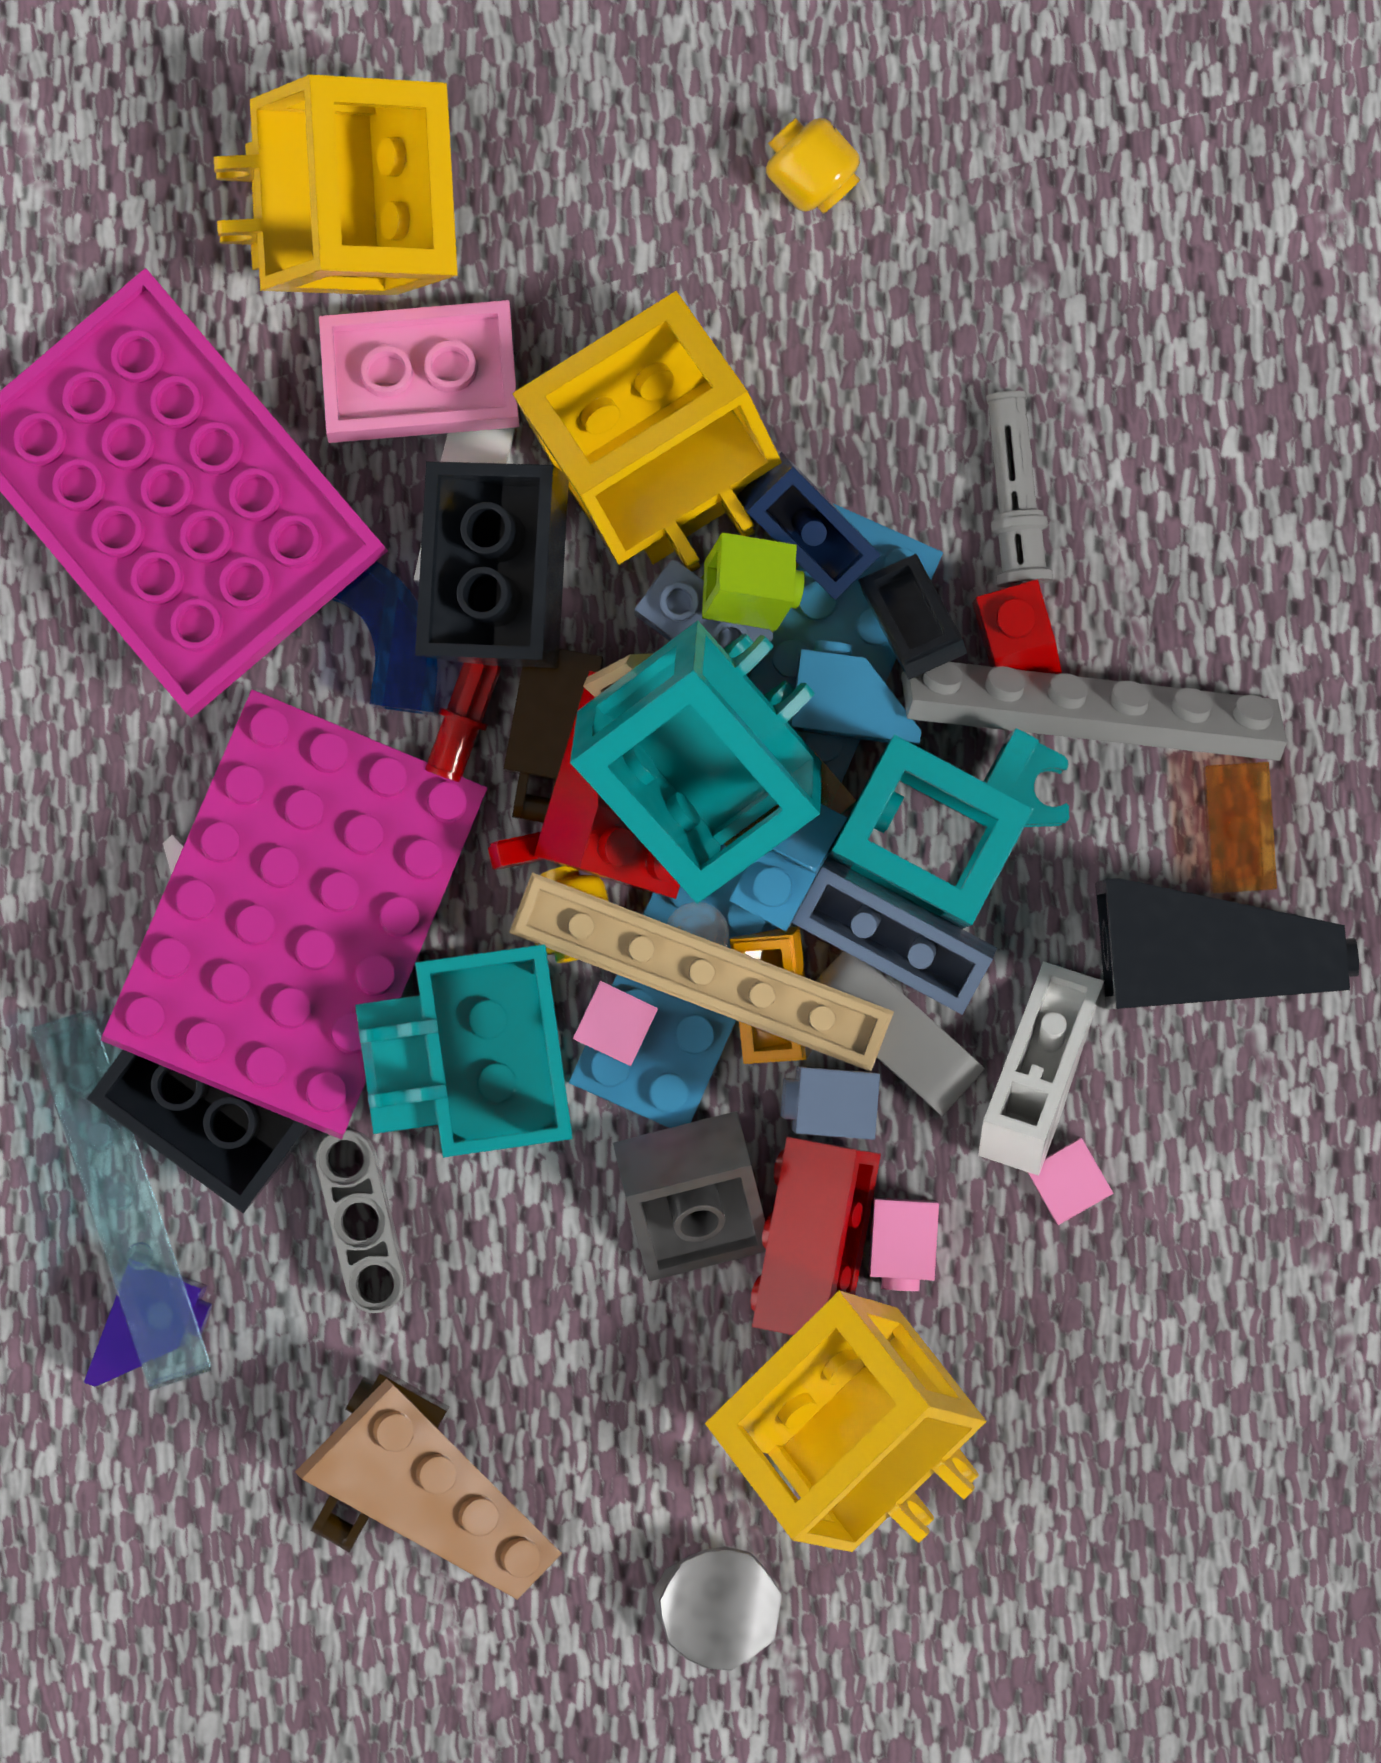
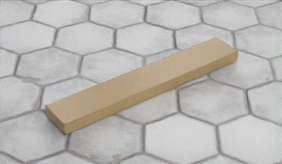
[509,872,894,1072]

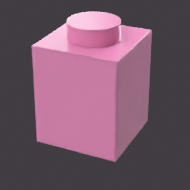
[868,1197,939,1291]

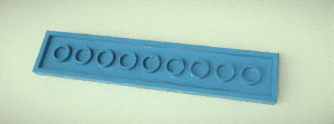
[569,503,943,1128]

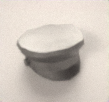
[652,1547,782,1671]

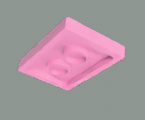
[319,300,520,443]

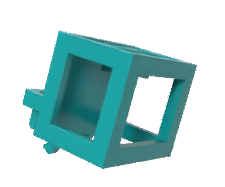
[570,620,822,904]
[827,728,1070,929]
[355,944,573,1158]

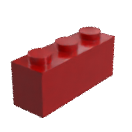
[750,1137,881,1335]

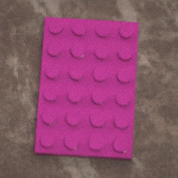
[0,268,388,718]
[101,689,487,1140]

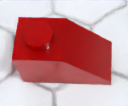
[972,579,1062,674]

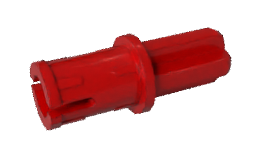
[425,662,501,782]

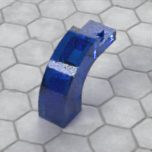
[331,561,441,716]

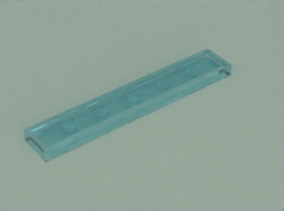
[31,1009,211,1391]

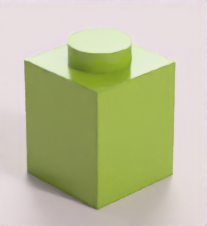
[702,532,804,630]

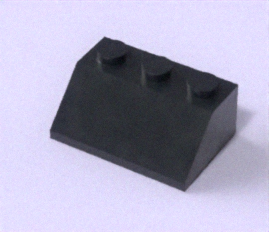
[415,461,569,668]
[87,1050,311,1213]

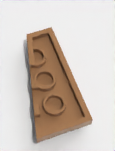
[295,1379,562,1600]

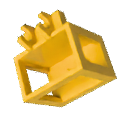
[213,74,458,295]
[512,291,782,572]
[705,1290,987,1552]

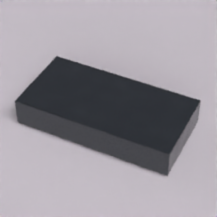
[858,554,967,680]

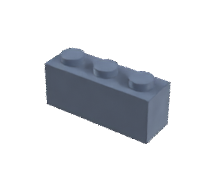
[792,857,997,1015]
[780,1066,880,1140]

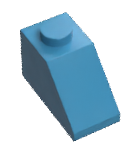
[790,640,921,746]

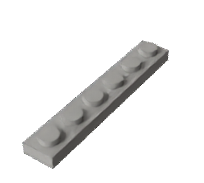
[901,661,1287,761]

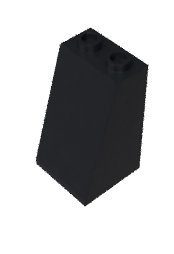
[1095,878,1359,1009]

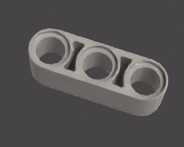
[816,951,985,1117]
[316,1129,407,1313]

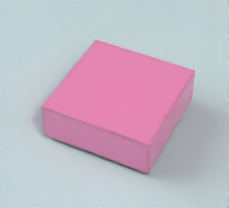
[573,981,659,1066]
[1027,1138,1114,1225]

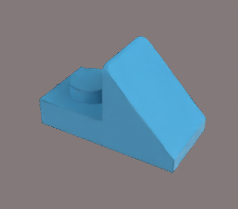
[729,804,848,932]

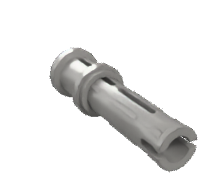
[986,390,1054,588]

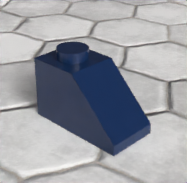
[736,452,881,600]

